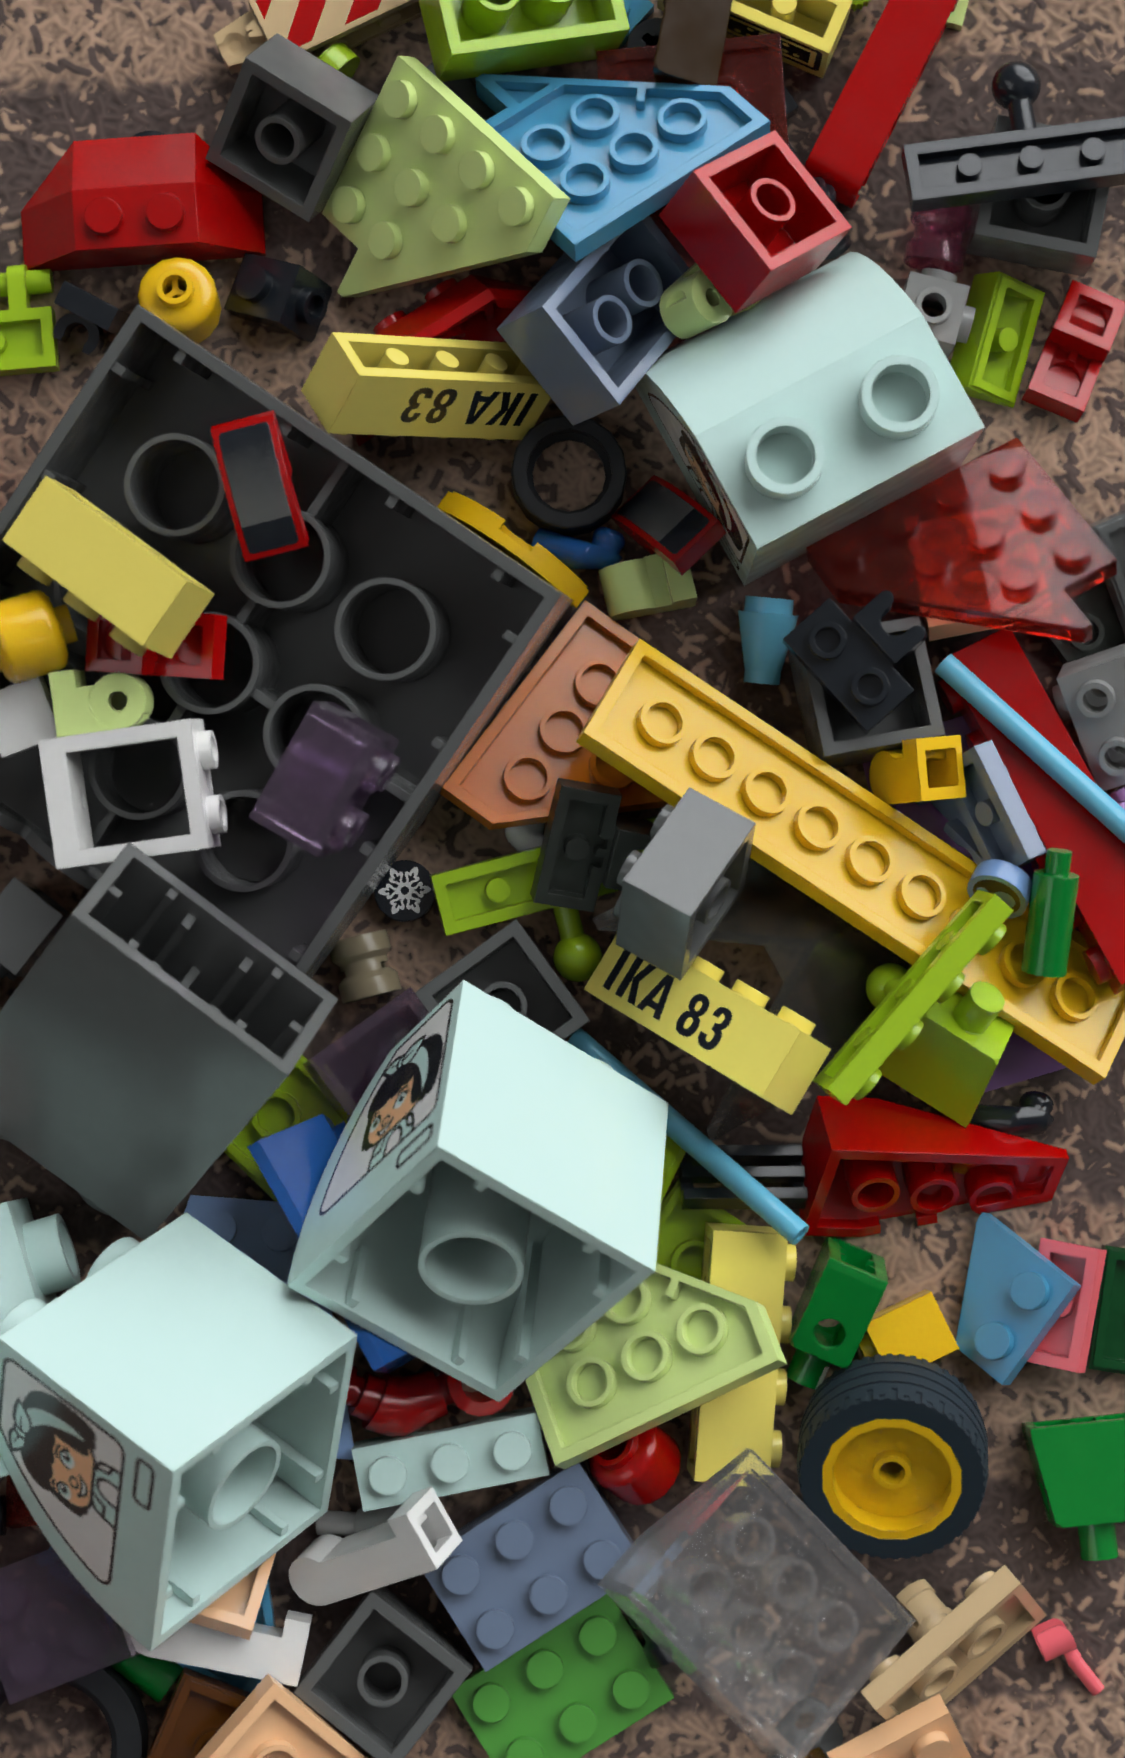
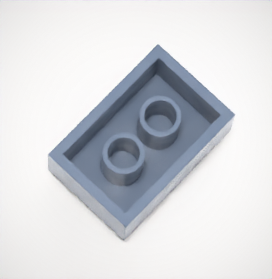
[496,216,689,426]
[424,1461,646,1672]

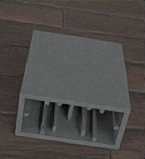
[0,842,338,1240]

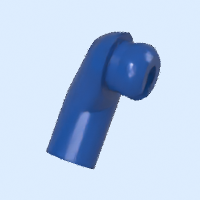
[532,527,625,570]

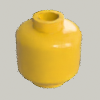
[137,257,221,344]
[0,590,78,683]

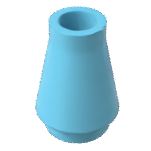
[738,596,799,685]

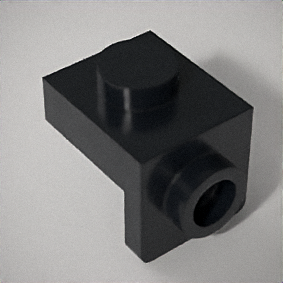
[224,253,332,342]

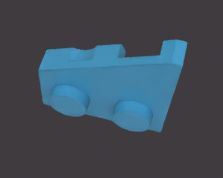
[956,1212,1081,1385]

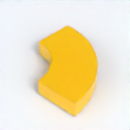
[437,491,589,608]

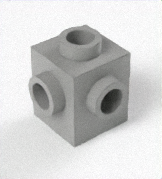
[902,268,976,359]

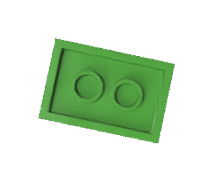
[452,1592,674,1758]

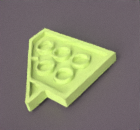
[322,55,570,297]
[525,1263,787,1469]

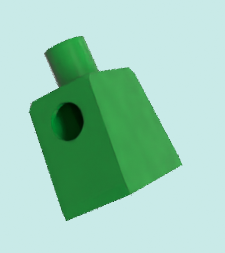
[787,1236,888,1390]
[1022,1412,1125,1561]

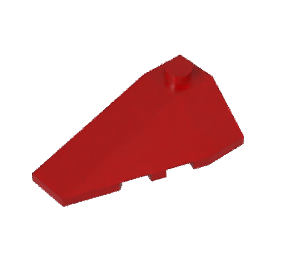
[799,1096,1069,1237]

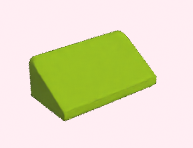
[950,271,1045,408]

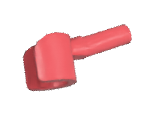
[1031,1618,1104,1696]

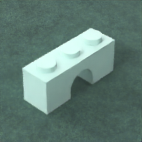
[351,1406,550,1512]

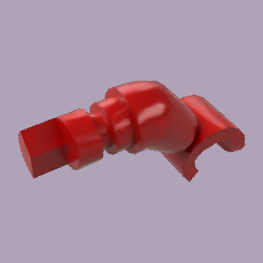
[346,1365,514,1436]

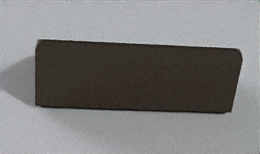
[653,0,733,85]

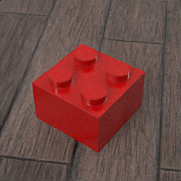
[659,130,852,313]

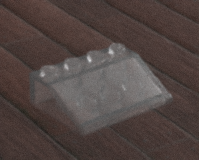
[598,1448,916,1758]

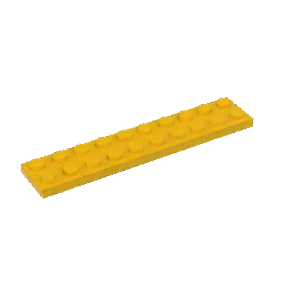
[575,639,1125,1085]

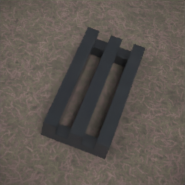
[678,1145,808,1210]

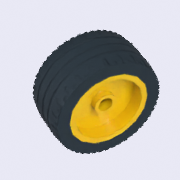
[797,1354,988,1560]

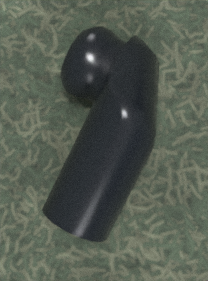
[970,1091,1054,1136]

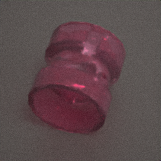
[903,205,973,274]

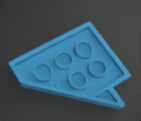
[475,74,770,262]

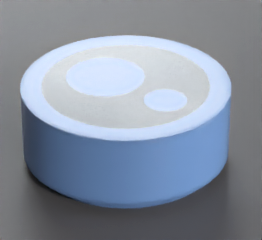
[967,859,1032,919]

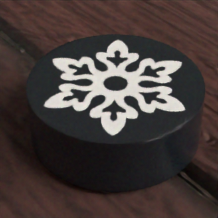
[374,860,435,922]

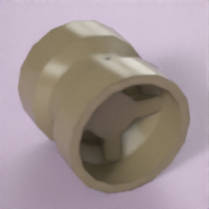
[330,929,402,1004]

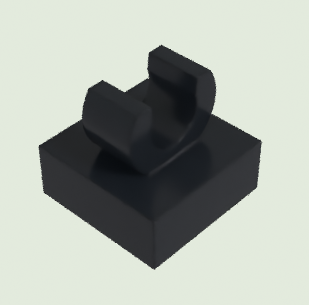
[53,280,130,357]

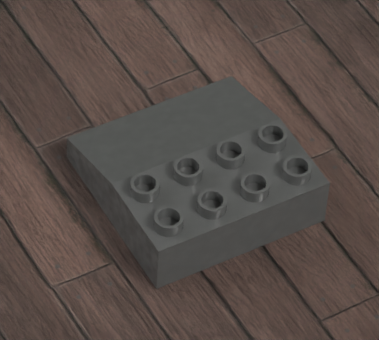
[0,304,574,979]

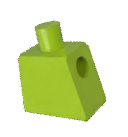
[878,981,1015,1128]

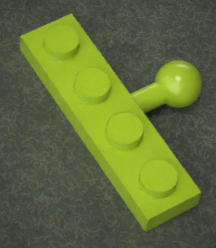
[429,815,658,982]
[813,890,1014,1106]

